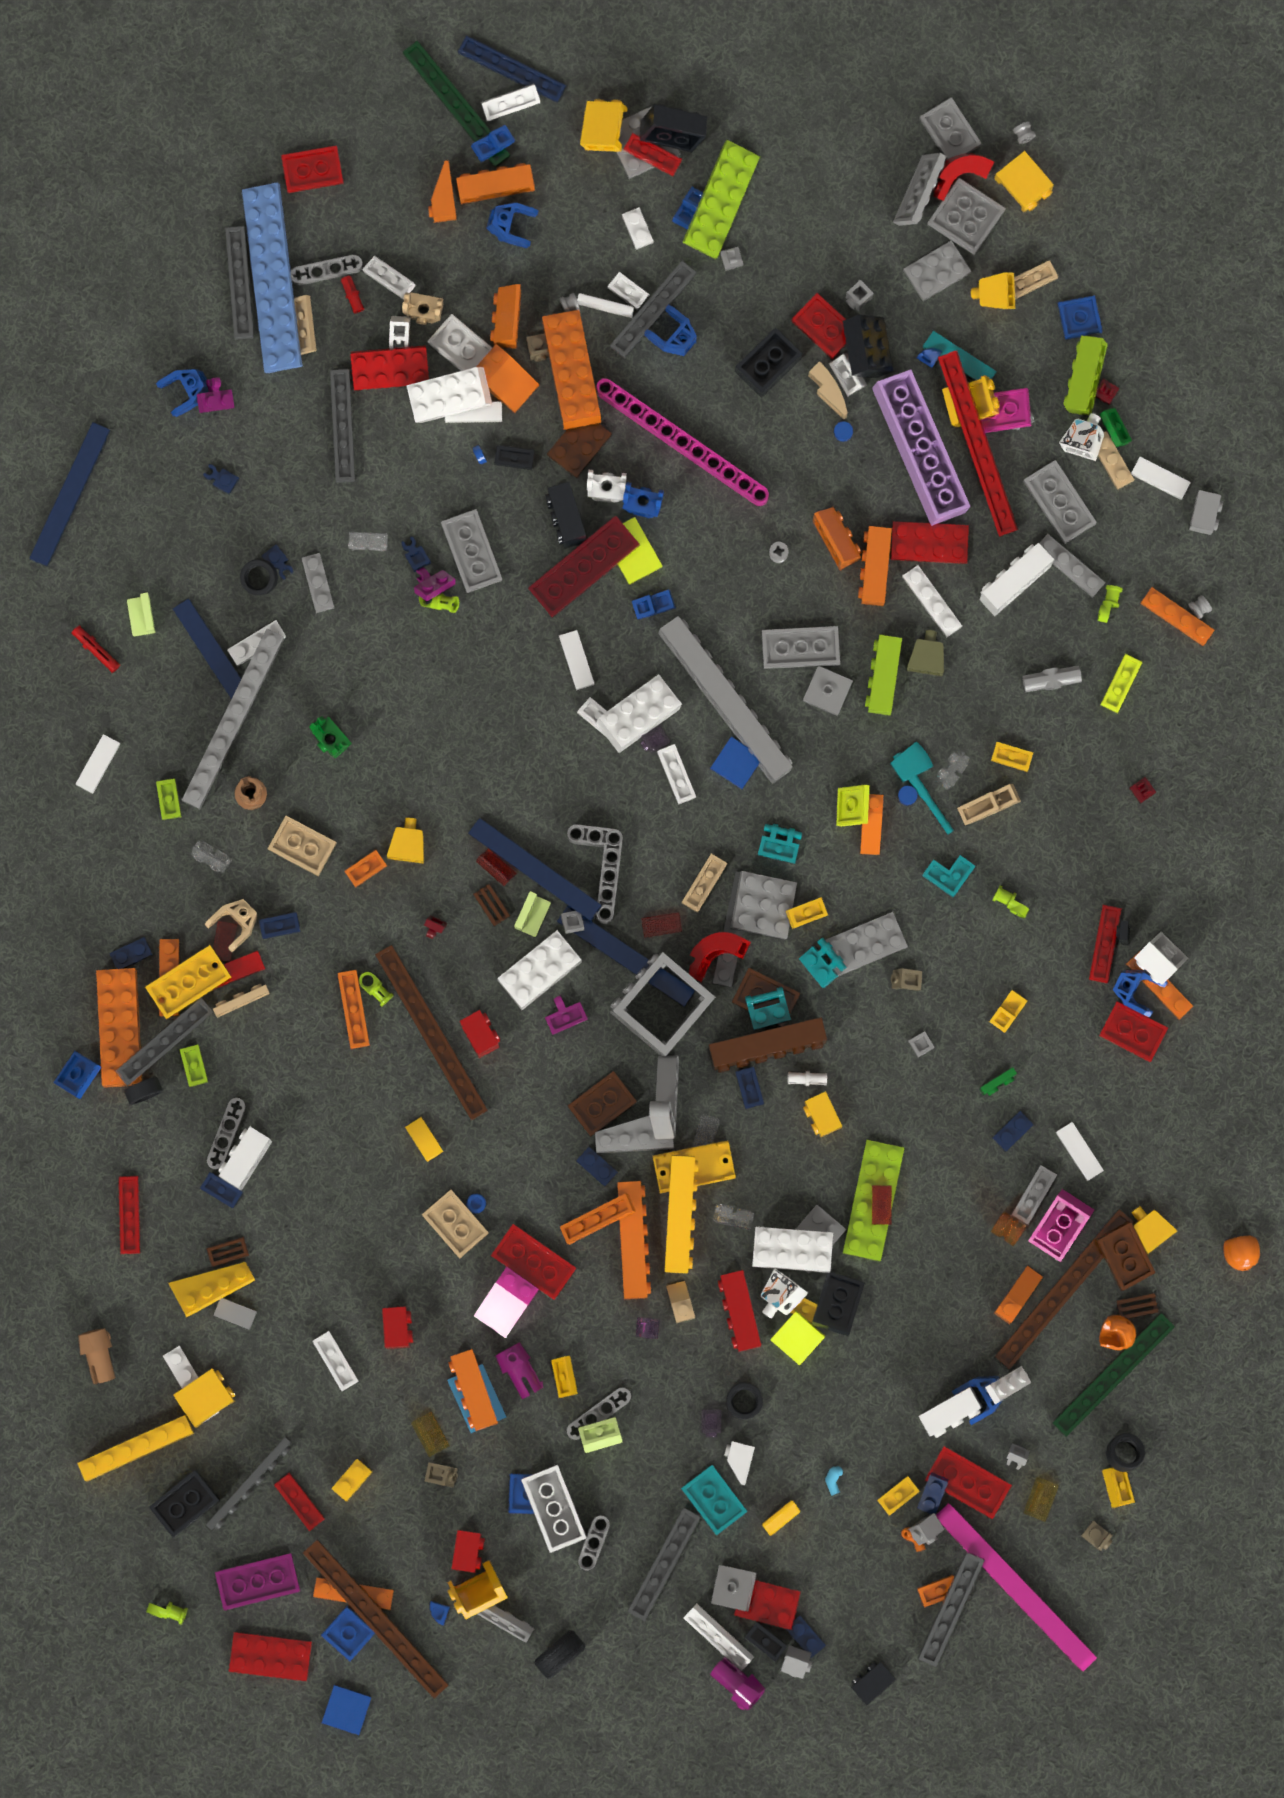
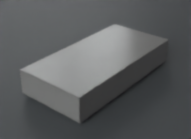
[213,1298,257,1330]

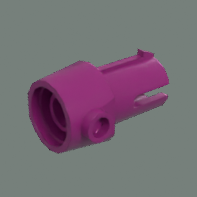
[495,1342,543,1399]
[710,1657,766,1710]

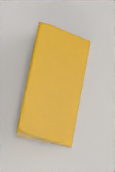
[1102,1467,1135,1508]
[762,1501,800,1536]

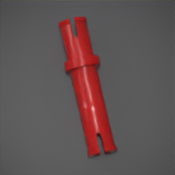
[71,625,121,673]

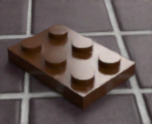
[547,423,612,479]
[732,968,800,1027]
[568,1071,637,1137]
[1096,1221,1156,1291]

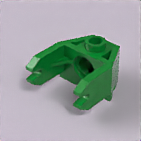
[309,716,352,759]

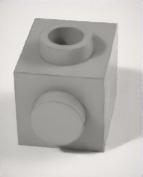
[846,280,873,311]
[909,1513,945,1545]
[781,1645,813,1679]

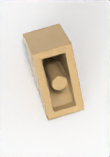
[666,1281,695,1323]

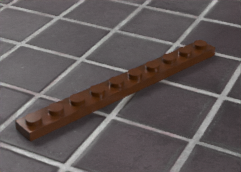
[375,945,488,1121]
[995,1209,1134,1369]
[303,1539,449,1698]

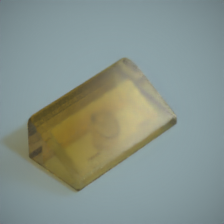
[411,1412,450,1457]
[1023,1477,1059,1522]

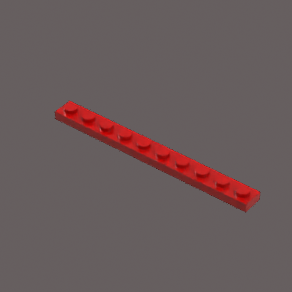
[938,351,1018,537]

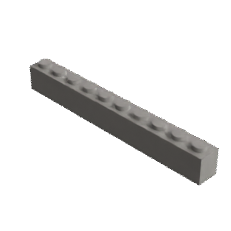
[658,616,792,784]
[182,629,284,810]

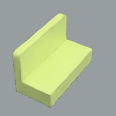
[127,593,156,636]
[514,891,551,937]
[578,1417,622,1453]

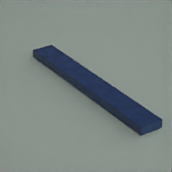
[29,422,110,567]
[468,818,602,922]
[557,906,695,1007]

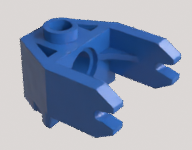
[486,203,538,248]
[644,304,696,356]
[156,369,209,417]
[623,482,664,518]
[1113,970,1168,1017]
[952,1376,1003,1425]

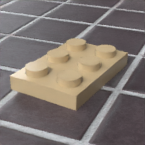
[268,816,337,877]
[422,1190,489,1259]

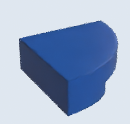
[916,348,942,368]
[430,1601,449,1626]

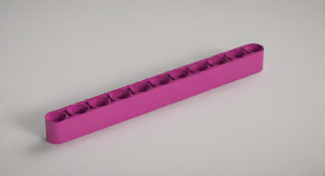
[597,379,769,506]
[936,1503,1097,1672]

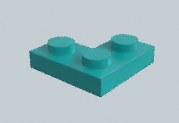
[922,855,976,898]

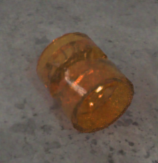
[991,1211,1027,1246]

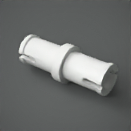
[787,1071,827,1086]

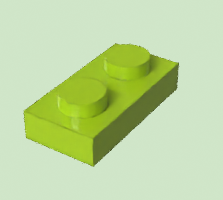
[156,779,182,820]
[180,1045,208,1087]

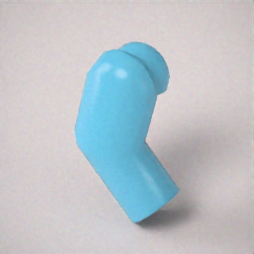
[825,1466,843,1496]

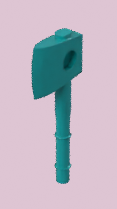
[890,741,954,835]

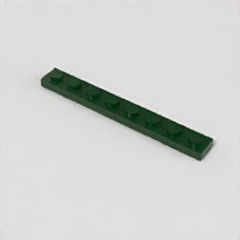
[403,41,510,168]
[1052,1313,1175,1437]

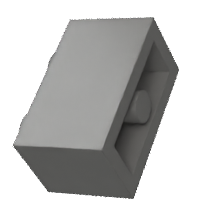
[1189,490,1223,535]

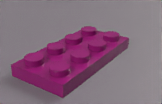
[215,1553,300,1611]

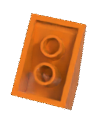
[476,344,539,413]

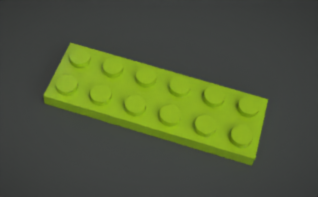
[682,140,760,259]
[843,1140,904,1261]

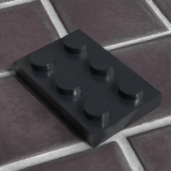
[812,1271,865,1336]

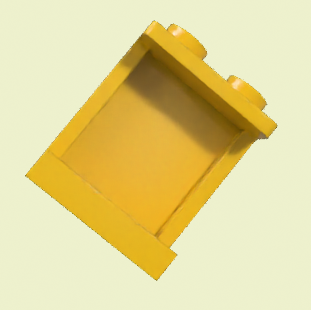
[580,99,628,152]
[995,151,1054,213]
[942,375,1000,427]
[173,1369,235,1428]
[447,1561,507,1619]

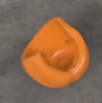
[1223,1236,1260,1271]
[1099,1315,1136,1350]

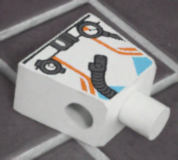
[1059,413,1104,461]
[761,1269,808,1318]

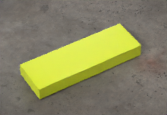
[1101,654,1142,713]

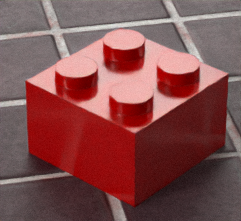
[459,1010,500,1058]
[382,1307,413,1349]
[452,1530,485,1573]

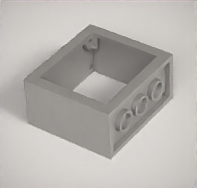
[610,952,715,1057]

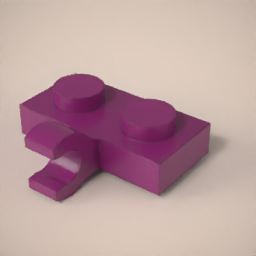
[196,377,235,413]
[414,567,455,601]
[545,996,588,1035]

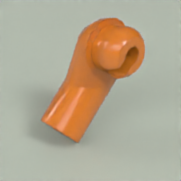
[901,1527,925,1552]

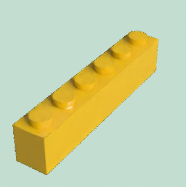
[665,1155,698,1273]
[77,1415,195,1481]

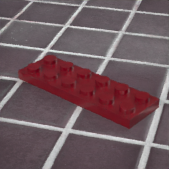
[528,516,640,618]

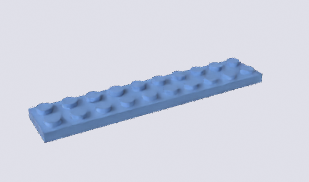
[242,183,302,373]

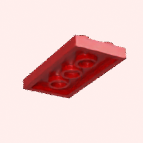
[350,345,429,390]
[891,521,969,564]
[491,1224,577,1300]
[925,1446,1012,1519]
[229,1632,312,1681]

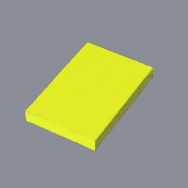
[618,517,662,585]

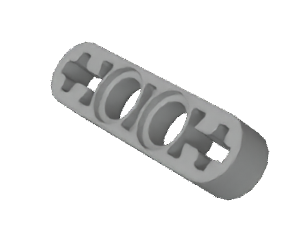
[291,255,363,285]
[207,1098,246,1170]
[567,1388,631,1440]

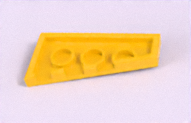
[168,1262,255,1317]

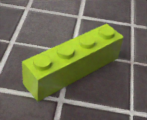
[1064,335,1108,416]
[865,635,902,715]

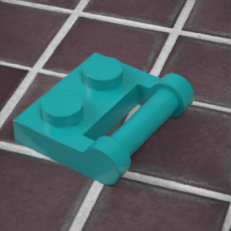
[745,987,791,1030]

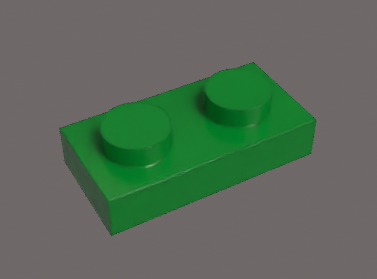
[1099,408,1132,447]
[979,1067,1017,1096]

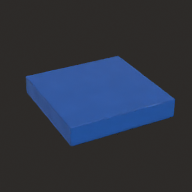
[1058,295,1102,340]
[710,737,760,789]
[53,1051,101,1099]
[508,1474,534,1514]
[321,1606,375,1661]
[322,1685,372,1735]

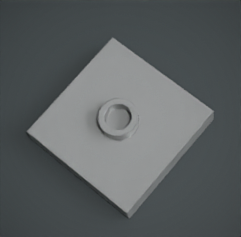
[803,666,853,716]
[711,1565,757,1612]

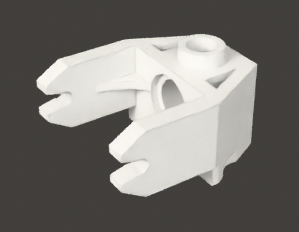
[587,470,627,503]

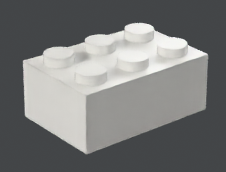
[1134,932,1189,985]
[218,1127,272,1191]
[919,1387,982,1438]

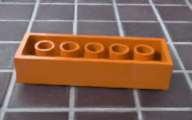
[542,310,601,430]
[96,968,143,1088]

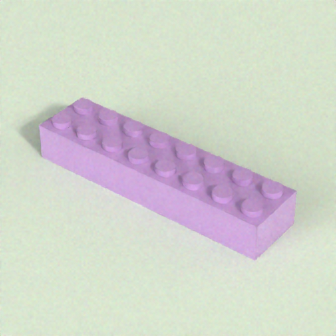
[872,370,970,526]

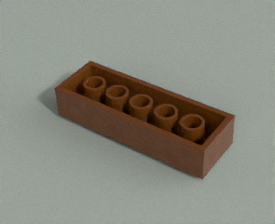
[708,1017,827,1073]

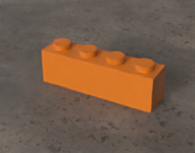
[456,163,535,204]
[858,526,892,606]
[448,1349,498,1431]

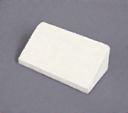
[829,353,867,396]

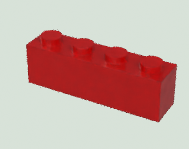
[717,1270,761,1352]

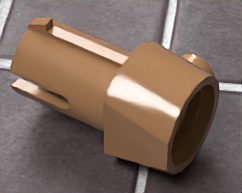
[235,776,267,810]
[78,1328,116,1384]

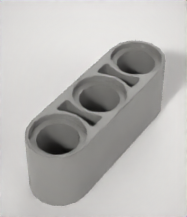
[578,1516,610,1570]

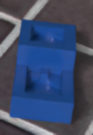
[471,125,515,162]
[672,187,703,230]
[632,589,676,619]

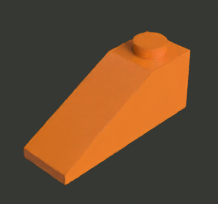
[428,160,457,223]
[860,794,883,855]
[994,1266,1043,1324]

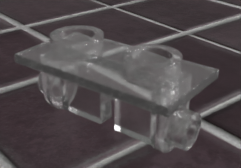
[348,532,388,552]
[935,751,970,790]
[191,841,232,874]
[713,1204,754,1230]

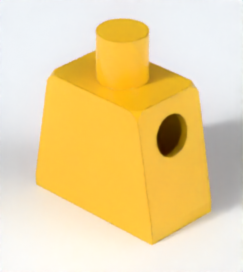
[971,273,1016,309]
[387,818,424,864]
[1131,1206,1177,1254]

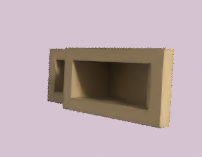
[808,361,847,419]
[957,784,1021,825]

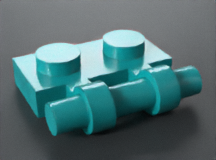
[758,824,802,864]
[799,938,847,988]

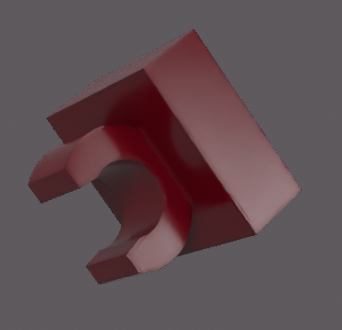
[1096,379,1119,405]
[1129,777,1156,804]
[424,915,448,939]

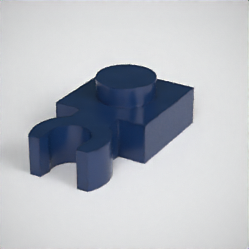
[203,464,239,495]
[401,537,431,573]
[261,545,294,580]

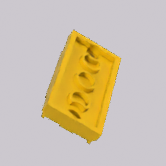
[145,945,231,1020]
[652,1140,736,1194]

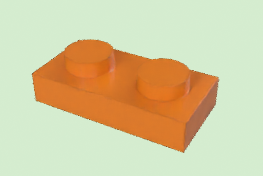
[344,850,387,888]
[917,1575,954,1607]

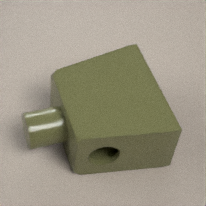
[907,630,944,676]

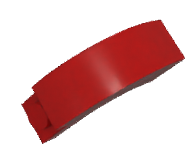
[933,153,994,201]
[688,932,751,982]

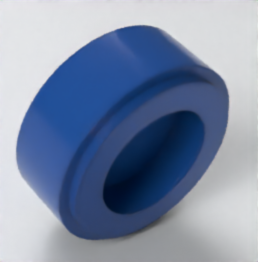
[834,422,853,442]
[473,445,487,464]
[898,786,917,806]
[467,1194,486,1214]

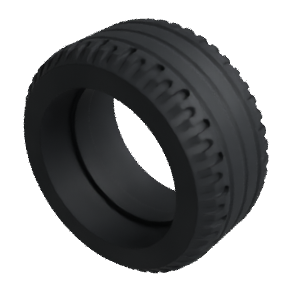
[534,1630,585,1679]

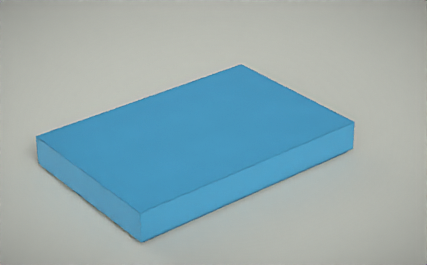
[447,1364,506,1433]

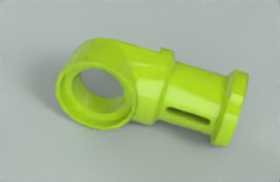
[1097,585,1123,623]
[419,593,460,613]
[992,885,1029,918]
[359,972,394,1007]
[146,1601,188,1625]

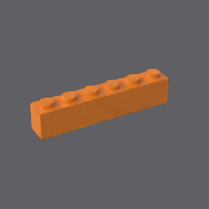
[617,1181,651,1300]

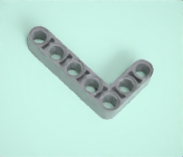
[567,825,623,924]
[649,1055,679,1139]

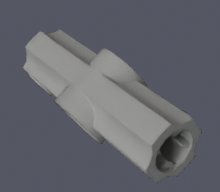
[1022,666,1082,693]

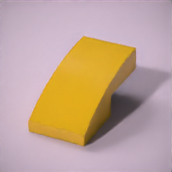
[989,990,1028,1033]
[405,1117,443,1162]

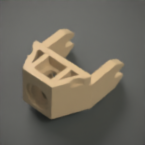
[402,292,444,325]
[205,899,258,952]

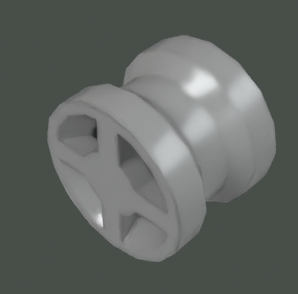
[1013,122,1036,144]
[559,293,580,312]
[769,542,788,563]
[1189,595,1212,619]

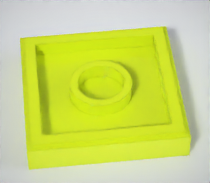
[836,785,869,826]
[771,1310,825,1366]

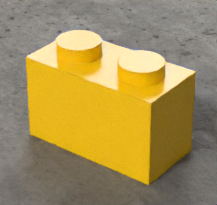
[803,1091,842,1137]
[331,1459,372,1502]

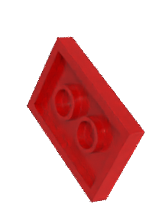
[281,146,344,193]
[791,293,846,359]
[1099,1001,1168,1062]
[734,1580,801,1630]

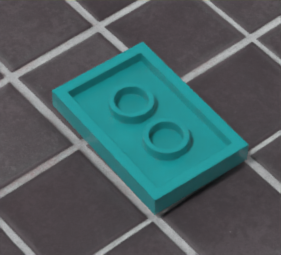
[681,1465,747,1535]

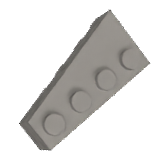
[595,1115,674,1153]

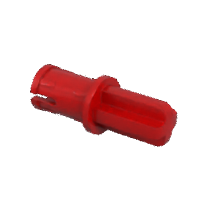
[341,276,365,314]

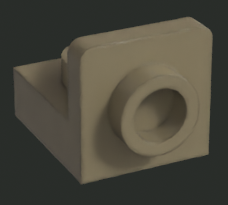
[526,333,549,362]
[891,968,922,991]
[425,1462,457,1487]
[1081,1521,1113,1551]

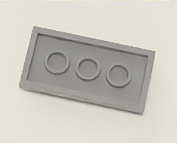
[893,153,946,226]
[1023,460,1097,544]
[441,509,503,593]
[762,626,840,669]
[825,912,908,976]

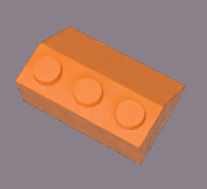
[490,284,521,349]
[813,507,862,570]

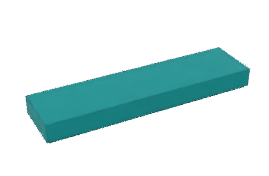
[923,331,997,381]

